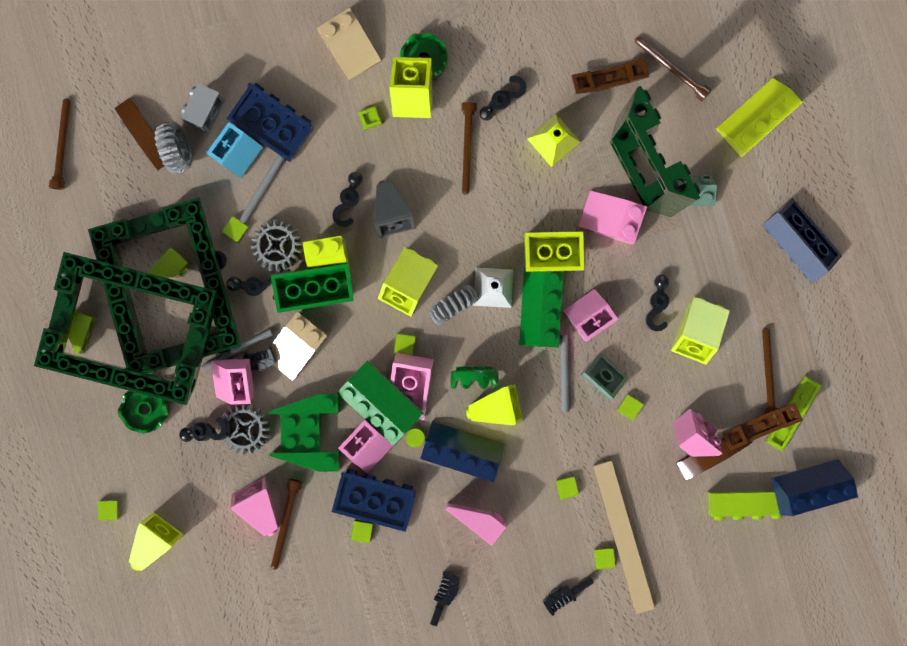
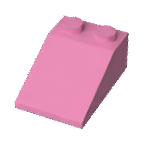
[578,191,647,245]
[391,353,434,420]
[445,503,506,546]

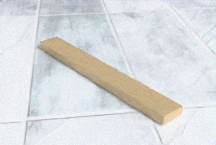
[593,460,655,614]

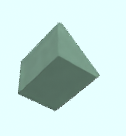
[580,352,628,401]

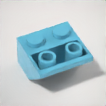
[207,122,263,178]

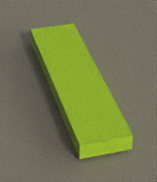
[765,376,822,451]

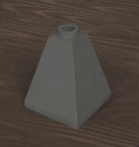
[374,179,416,238]

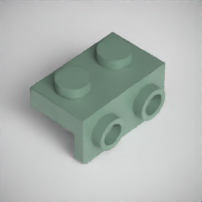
[676,175,717,206]

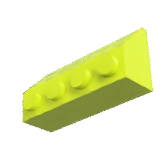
[716,78,803,157]

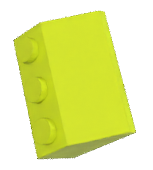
[524,232,584,272]

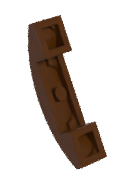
[571,58,650,94]
[115,98,165,171]
[722,402,803,451]
[676,438,753,480]

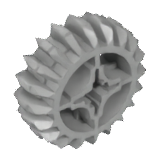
[154,121,193,174]
[251,220,303,272]
[428,285,479,325]
[218,404,271,455]

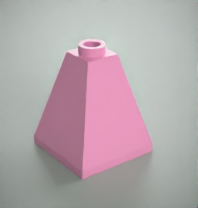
[231,477,278,536]

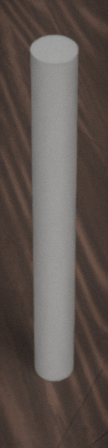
[239,155,284,224]
[202,328,273,371]
[560,335,569,412]

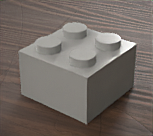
[181,83,225,134]

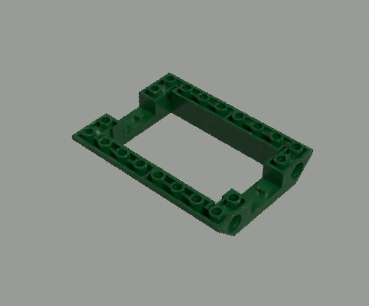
[610,86,701,218]
[88,198,241,373]
[34,252,217,405]

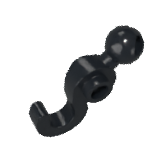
[479,76,526,121]
[332,172,363,227]
[645,275,669,332]
[227,276,275,300]
[179,417,230,442]

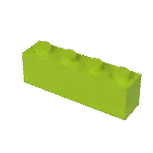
[707,490,783,520]

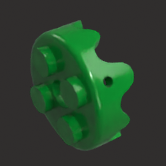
[400,33,448,81]
[450,366,499,389]
[118,391,169,434]

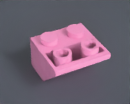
[563,289,619,342]
[211,359,254,405]
[673,409,722,457]
[338,420,393,473]

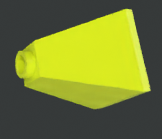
[527,114,581,167]
[466,384,523,425]
[129,512,184,571]

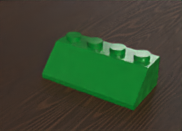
[271,263,354,313]
[519,269,563,348]
[337,360,424,446]

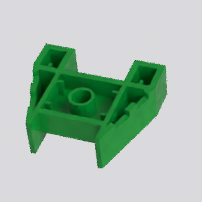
[269,393,340,472]

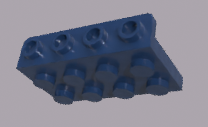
[226,82,314,162]
[331,468,417,532]

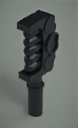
[238,347,276,371]
[430,571,459,626]
[543,577,594,616]

